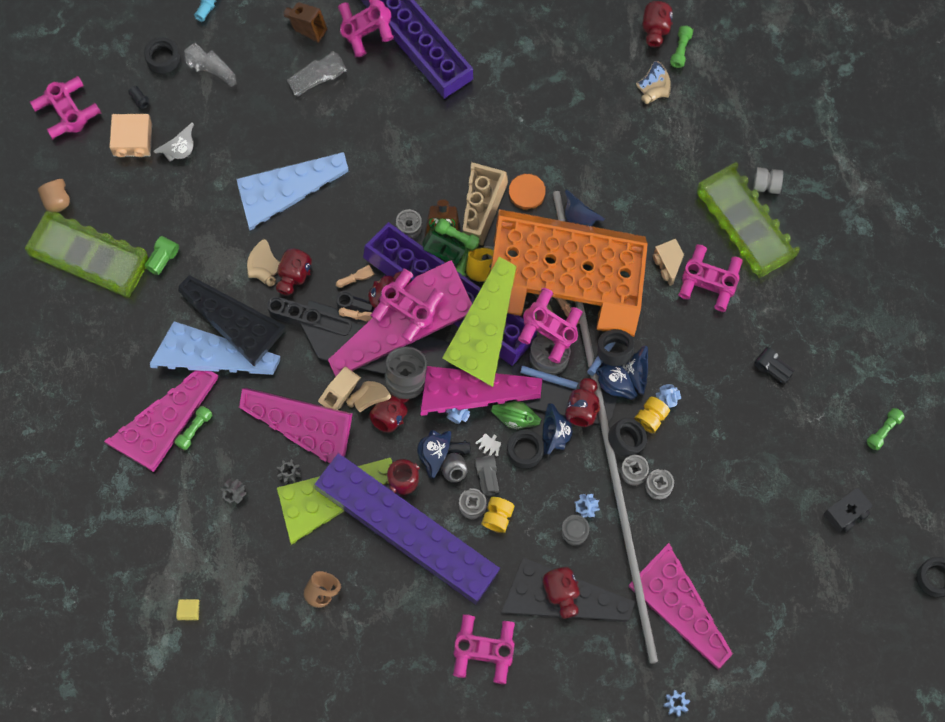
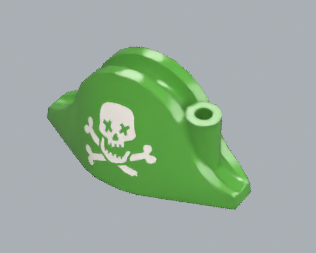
[491,401,541,430]

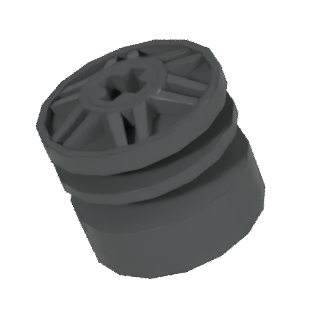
[385,347,427,399]

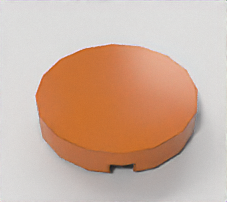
[509,174,545,210]

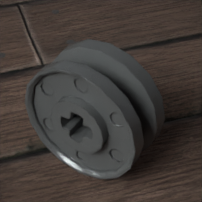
[529,334,571,375]

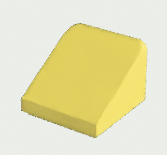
[176,600,199,620]

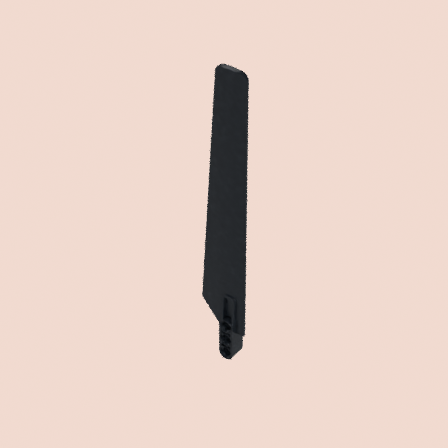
[267,297,617,425]

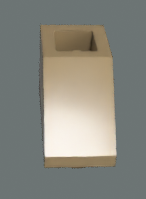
[653,239,684,286]
[318,366,361,410]

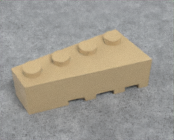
[463,162,508,245]

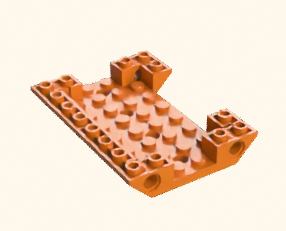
[489,209,648,337]

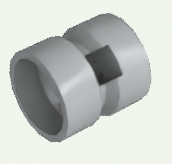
[753,167,783,194]

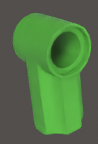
[144,236,179,275]

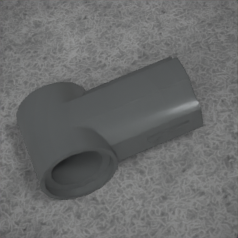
[474,455,499,496]

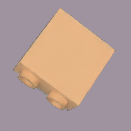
[110,114,152,157]

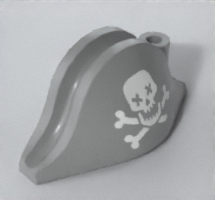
[154,123,194,162]

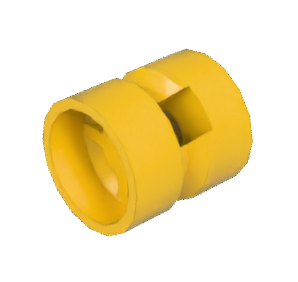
[634,396,670,433]
[481,497,514,533]

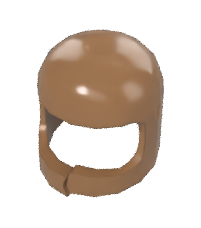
[38,179,70,212]
[304,571,341,608]

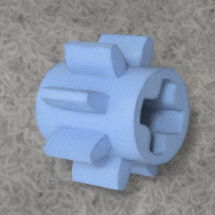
[656,384,681,408]
[446,408,470,424]
[574,494,600,518]
[664,690,690,717]

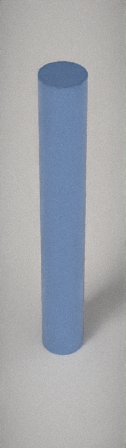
[587,342,616,376]
[521,366,578,390]

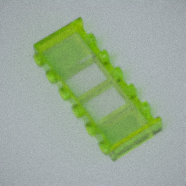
[697,162,800,278]
[25,211,149,298]

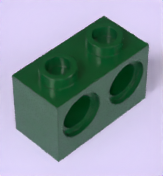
[422,226,465,266]

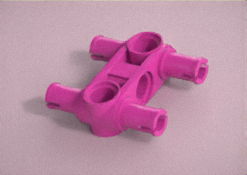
[338,0,394,57]
[30,76,101,139]
[678,245,743,312]
[370,268,445,343]
[518,288,583,364]
[453,615,515,684]

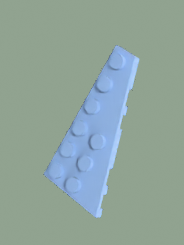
[236,152,349,231]
[150,322,280,375]

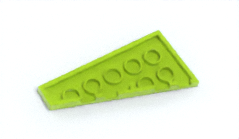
[442,257,517,387]
[277,458,392,545]

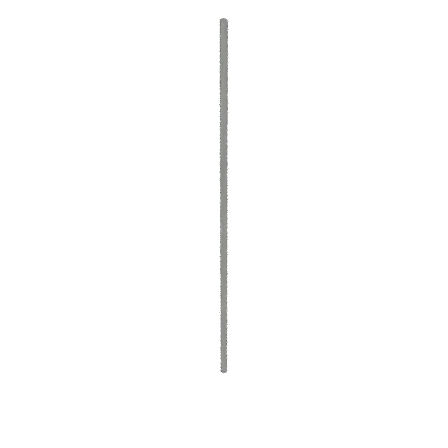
[553,191,658,663]

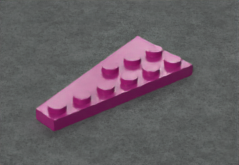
[421,366,542,416]
[104,370,219,472]
[239,388,352,463]
[628,543,733,670]

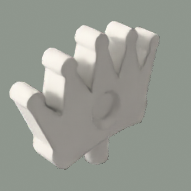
[475,434,501,457]

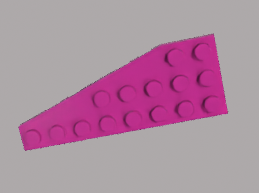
[328,260,472,377]

